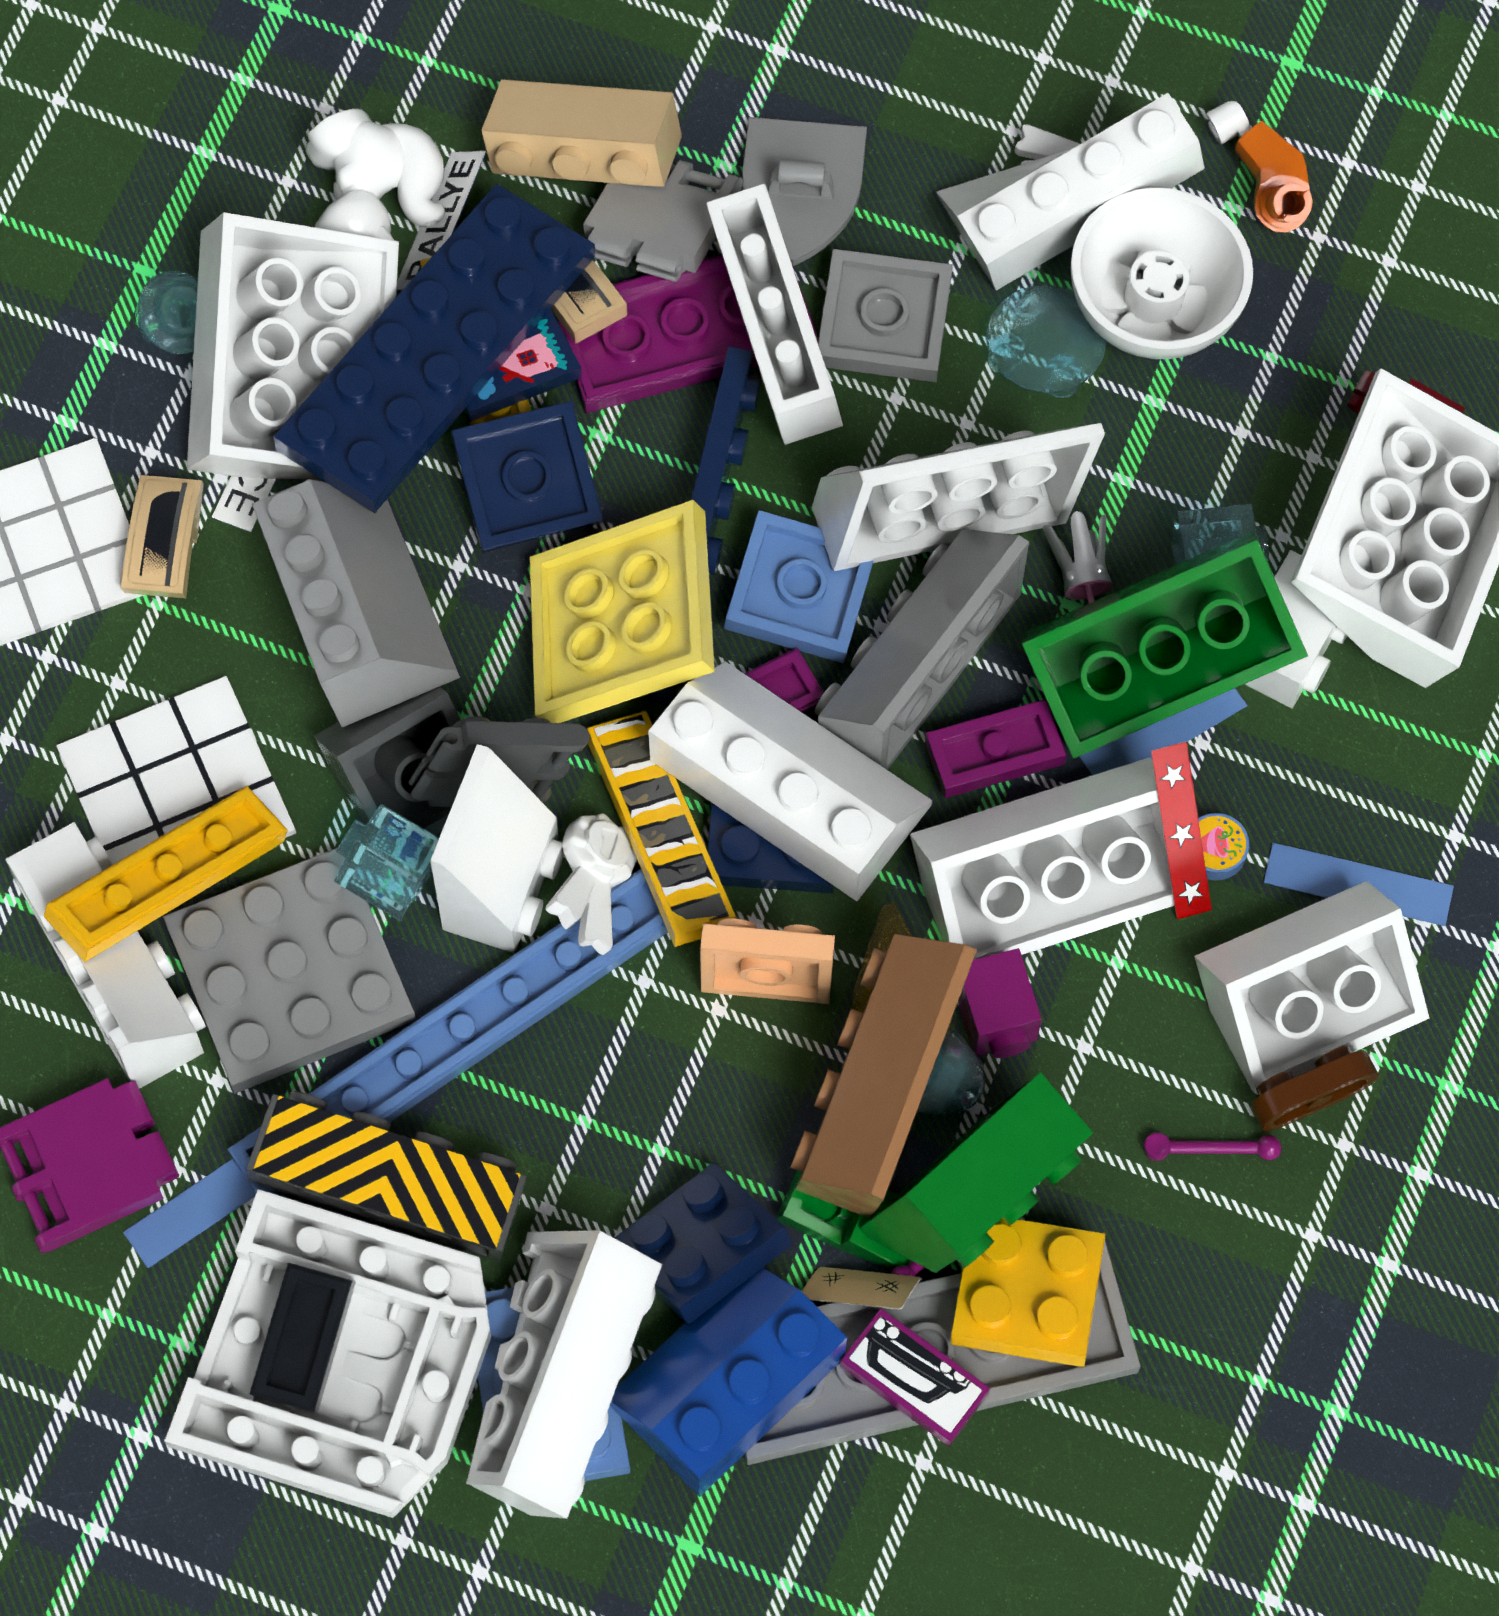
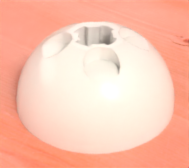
[1071,188,1253,359]

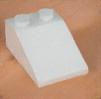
[430,744,564,954]

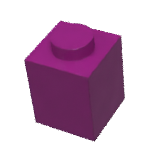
[958,948,1042,1058]

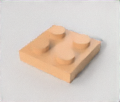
[700,919,835,1004]

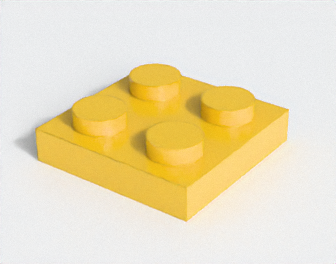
[951,1219,1106,1367]

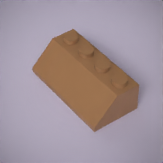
[790,934,977,1219]

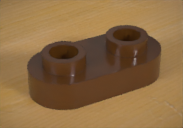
[1250,1046,1379,1131]

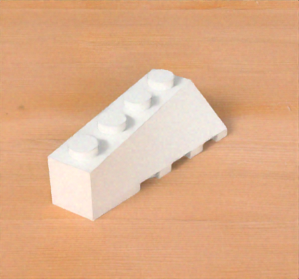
[936,93,1205,291]
[5,822,206,1089]
[467,1230,662,1518]

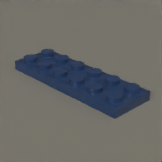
[273,184,595,513]

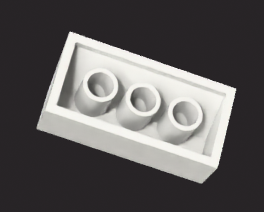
[648,661,932,901]
[910,757,1175,960]

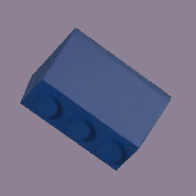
[610,1268,847,1497]

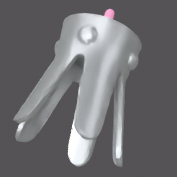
[1043,511,1113,603]

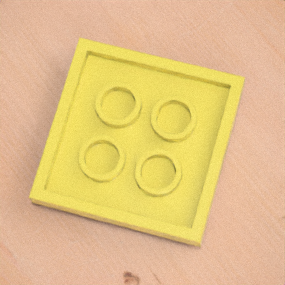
[530,500,715,723]

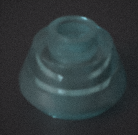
[135,271,198,354]
[917,1029,986,1115]

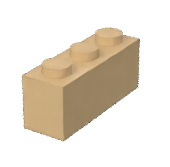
[481,79,682,187]

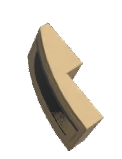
[551,260,627,344]
[120,475,204,599]

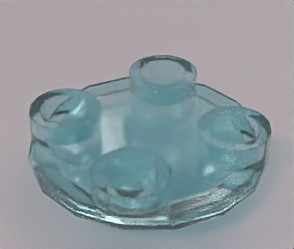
[986,284,1107,398]

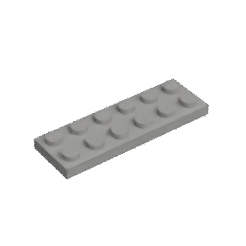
[745,1242,1141,1465]

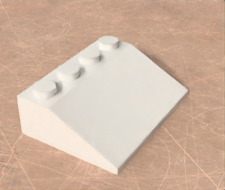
[187,212,399,480]
[1291,368,1499,688]
[812,423,1105,571]

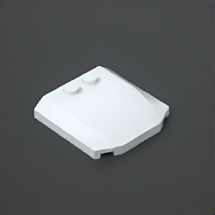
[165,1189,491,1518]

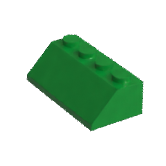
[1021,531,1308,759]

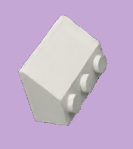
[1194,881,1429,1095]

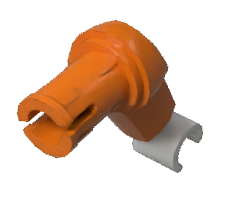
[1207,101,1313,232]

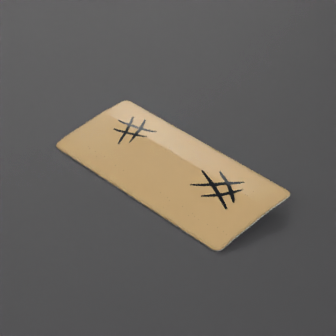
[802,1267,921,1309]

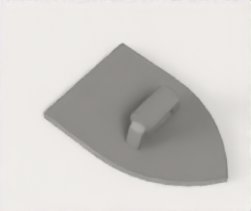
[742,117,867,266]

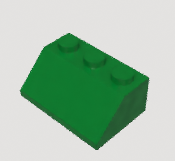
[860,1072,1093,1273]

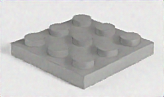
[163,845,416,1094]

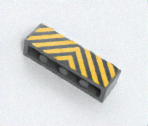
[246,1091,527,1263]

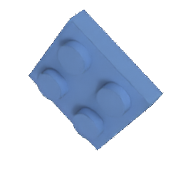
[724,510,874,664]

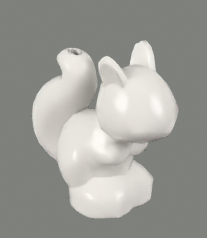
[305,109,445,240]

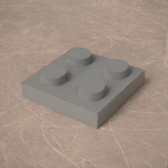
[818,249,953,382]

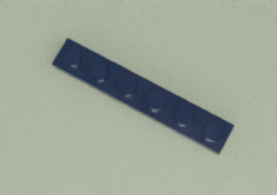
[648,346,762,706]

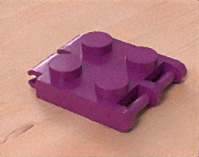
[0,1078,179,1253]

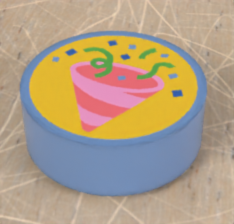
[1198,813,1249,881]

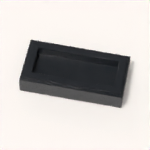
[249,1263,356,1413]

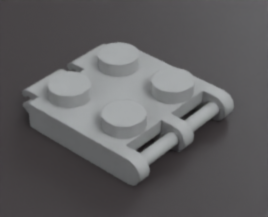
[583,160,743,282]

